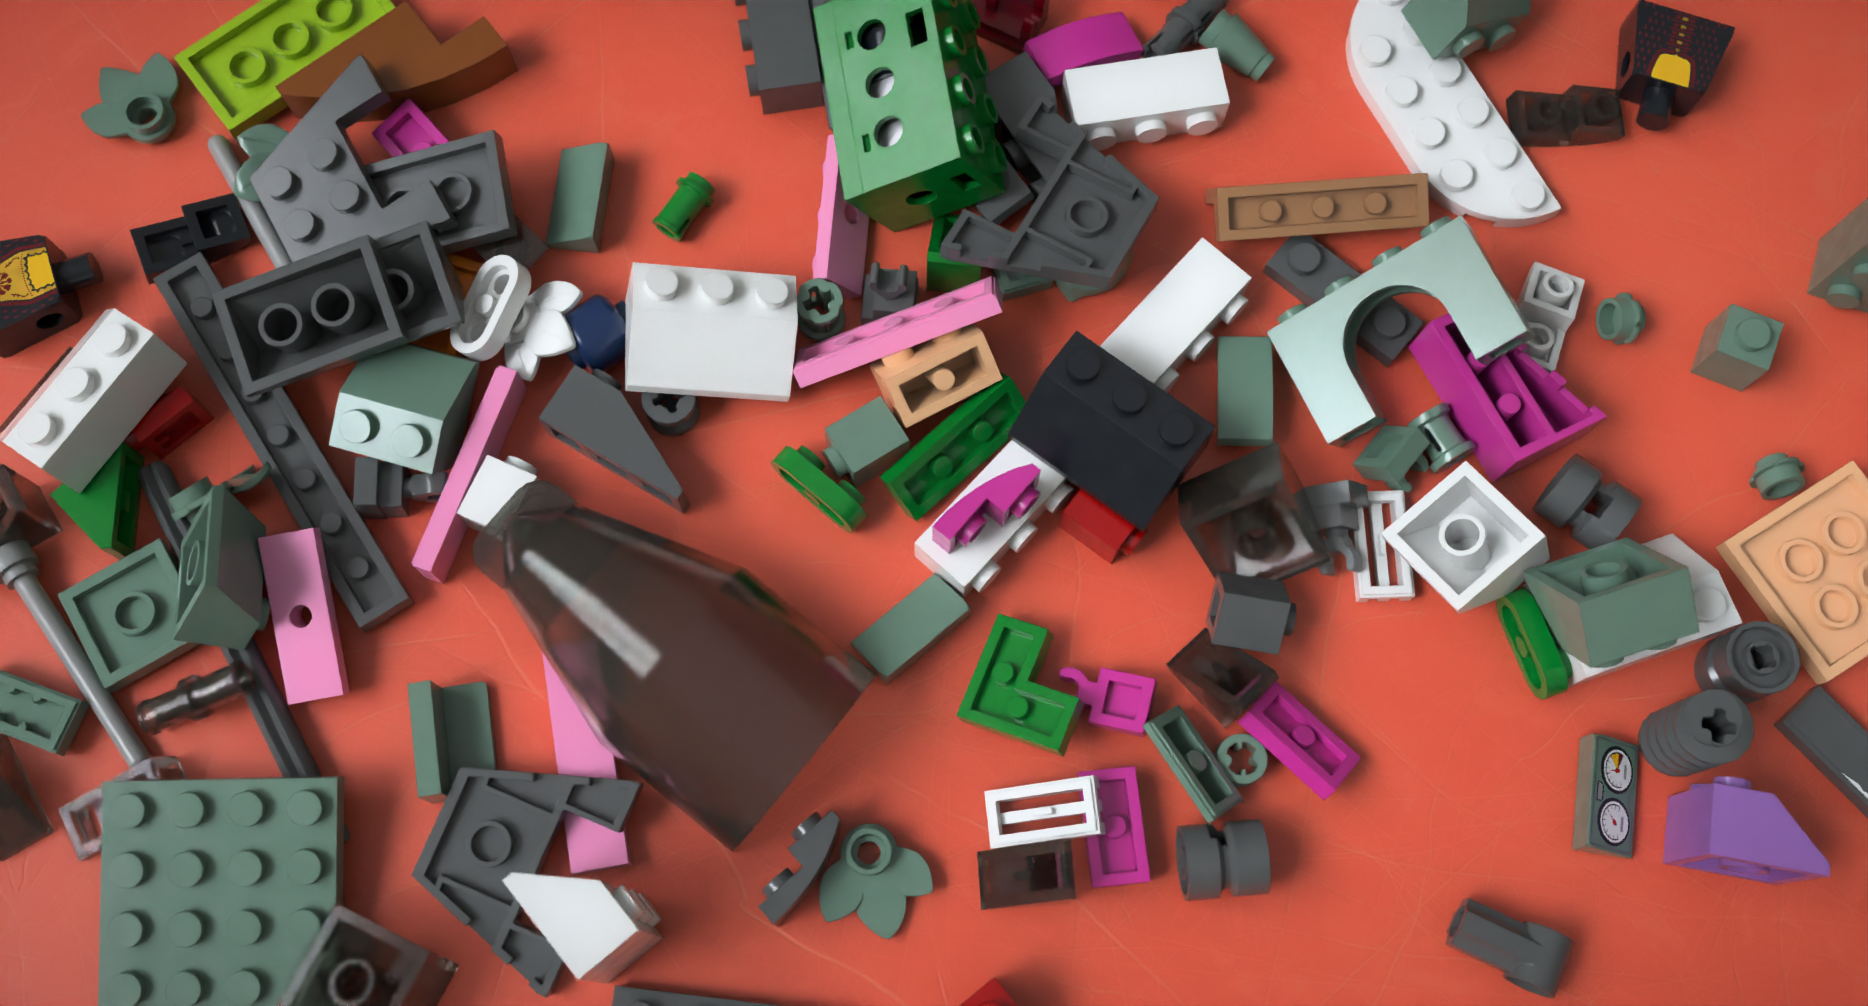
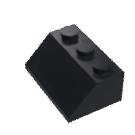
[1008,330,1215,533]

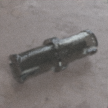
[136,661,255,735]

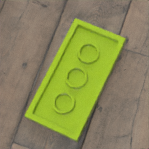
[174,0,396,140]

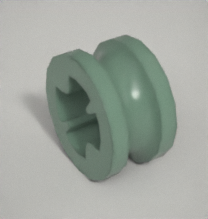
[1214,733,1268,788]

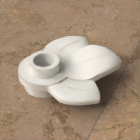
[504,281,583,381]

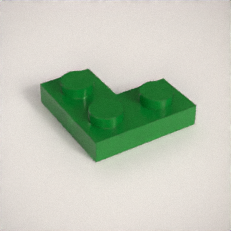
[956,613,1084,757]

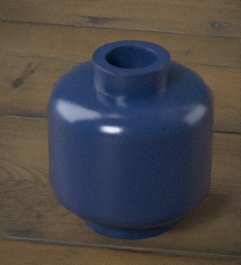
[564,294,626,372]

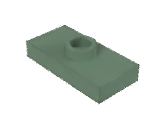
[0,670,90,757]

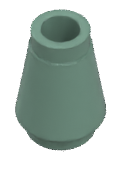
[1198,8,1276,82]

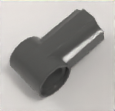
[1445,898,1575,999]

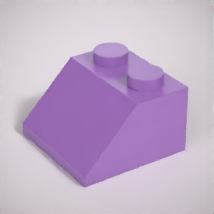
[1663,776,1830,885]

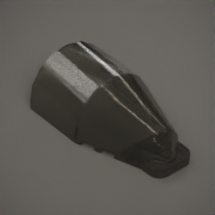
[473,480,876,852]

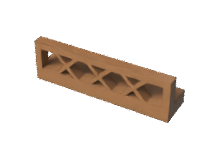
[1205,173,1429,241]

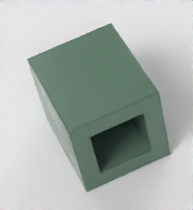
[1690,304,1784,392]
[822,396,910,488]

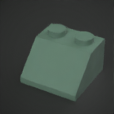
[1401,0,1531,60]
[328,343,480,474]
[173,485,270,650]
[1524,537,1700,668]

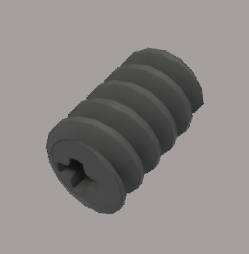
[1638,689,1754,777]

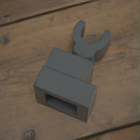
[861,262,918,325]
[353,457,448,519]
[1296,480,1369,577]

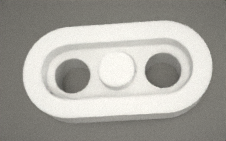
[450,255,531,361]

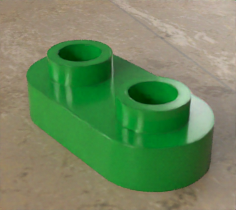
[771,445,867,533]
[1496,588,1573,700]

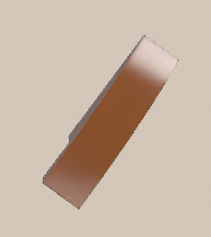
[275,1,518,122]

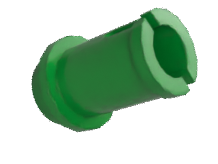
[652,172,715,242]

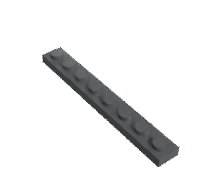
[153,252,415,632]

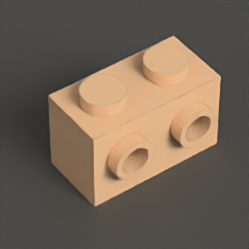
[869,324,1003,428]

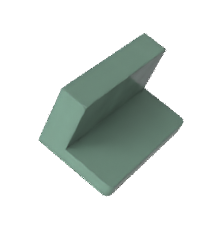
[407,680,498,804]

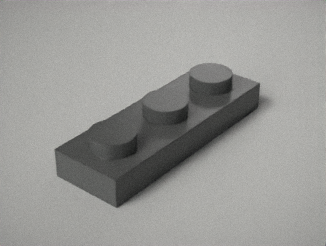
[1263,235,1424,368]

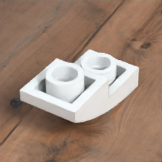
[1517,261,1585,374]

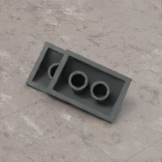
[211,220,465,398]

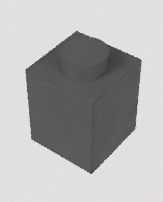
[1206,571,1296,655]

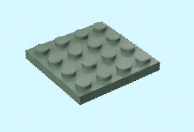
[98,776,344,1006]

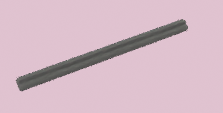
[137,461,350,843]

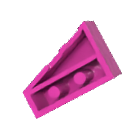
[1409,313,1607,483]

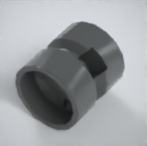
[1533,453,1643,549]
[1694,621,1800,704]
[1175,819,1271,901]

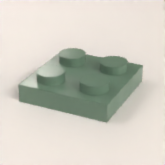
[57,538,200,693]

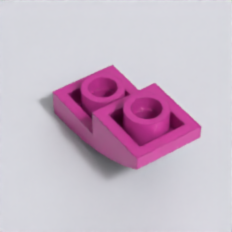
[1023,12,1144,86]
[932,463,1041,554]

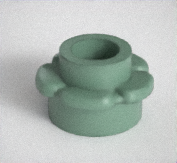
[1595,292,1646,345]
[1749,453,1806,500]

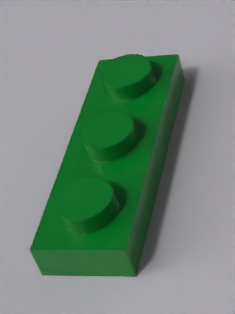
[880,372,1026,521]

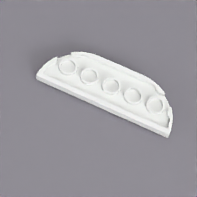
[1346,0,1562,227]

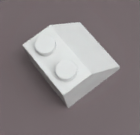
[1381,461,1550,614]

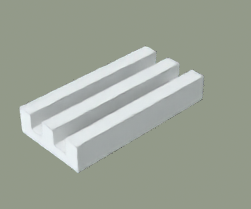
[1349,490,1415,602]
[984,775,1106,849]

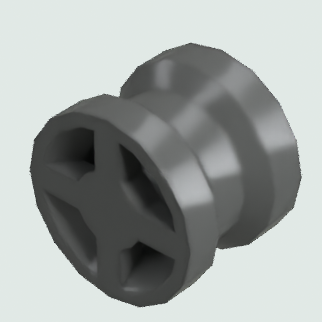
[641,392,700,437]

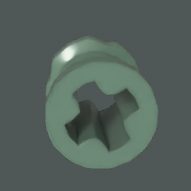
[797,278,845,342]
[1407,402,1477,474]

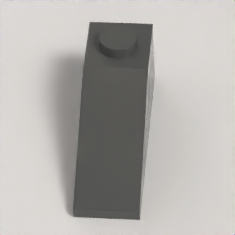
[539,365,690,514]

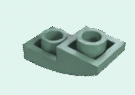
[1216,336,1273,446]

